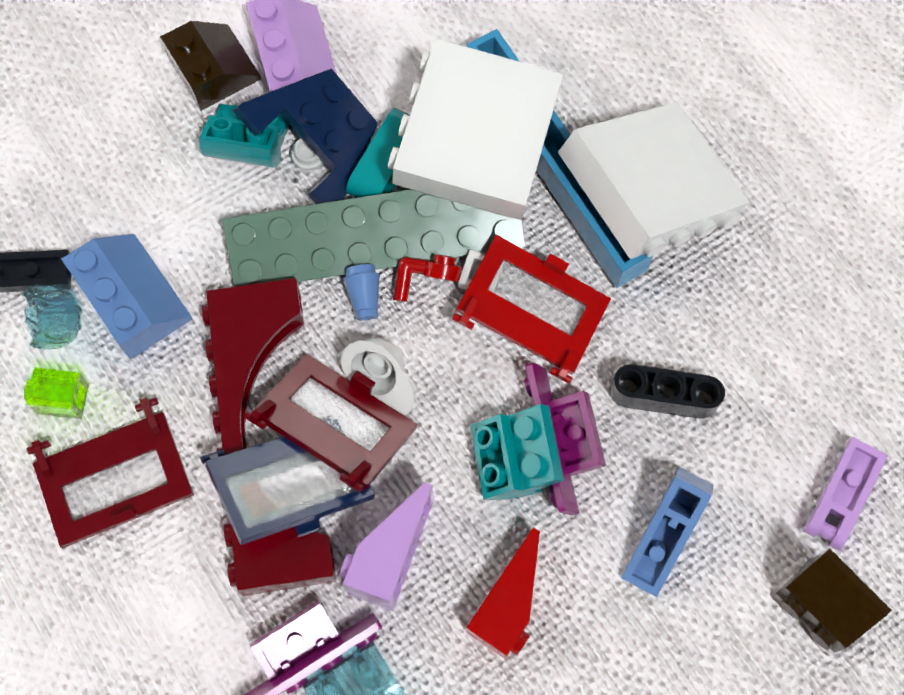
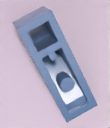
[621,466,714,597]

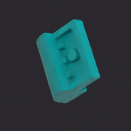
[199,104,290,168]
[470,404,564,500]

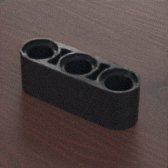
[609,364,725,419]

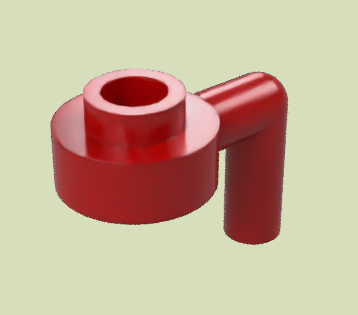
[393,254,462,302]

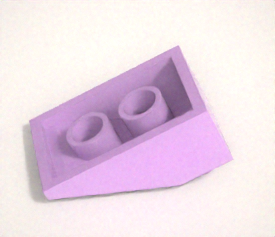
[340,482,434,611]

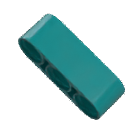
[346,108,410,198]

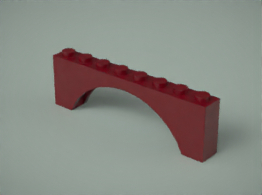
[202,278,337,596]

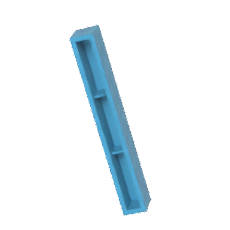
[466,29,653,288]

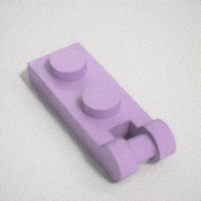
[803,437,888,551]

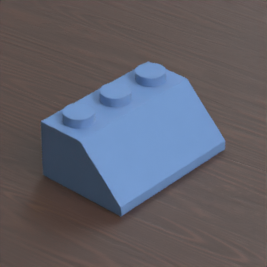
[61,234,193,360]

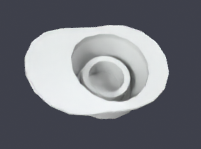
[340,336,415,416]

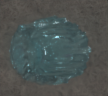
[22,284,83,350]

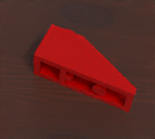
[466,527,540,659]

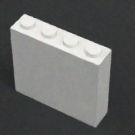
[388,38,563,220]
[558,102,750,259]

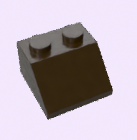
[160,21,262,111]
[776,548,892,653]

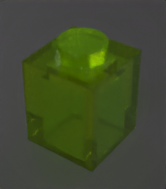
[24,367,89,419]

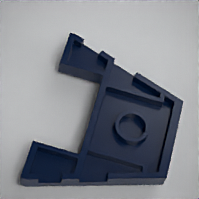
[233,68,378,204]

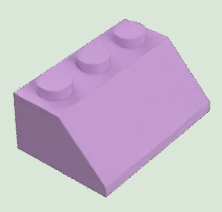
[246,0,337,92]

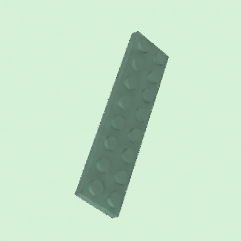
[222,189,525,287]

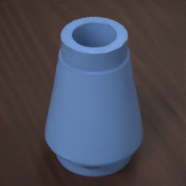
[343,264,380,321]

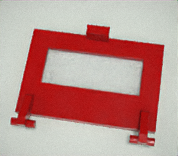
[452,234,611,384]

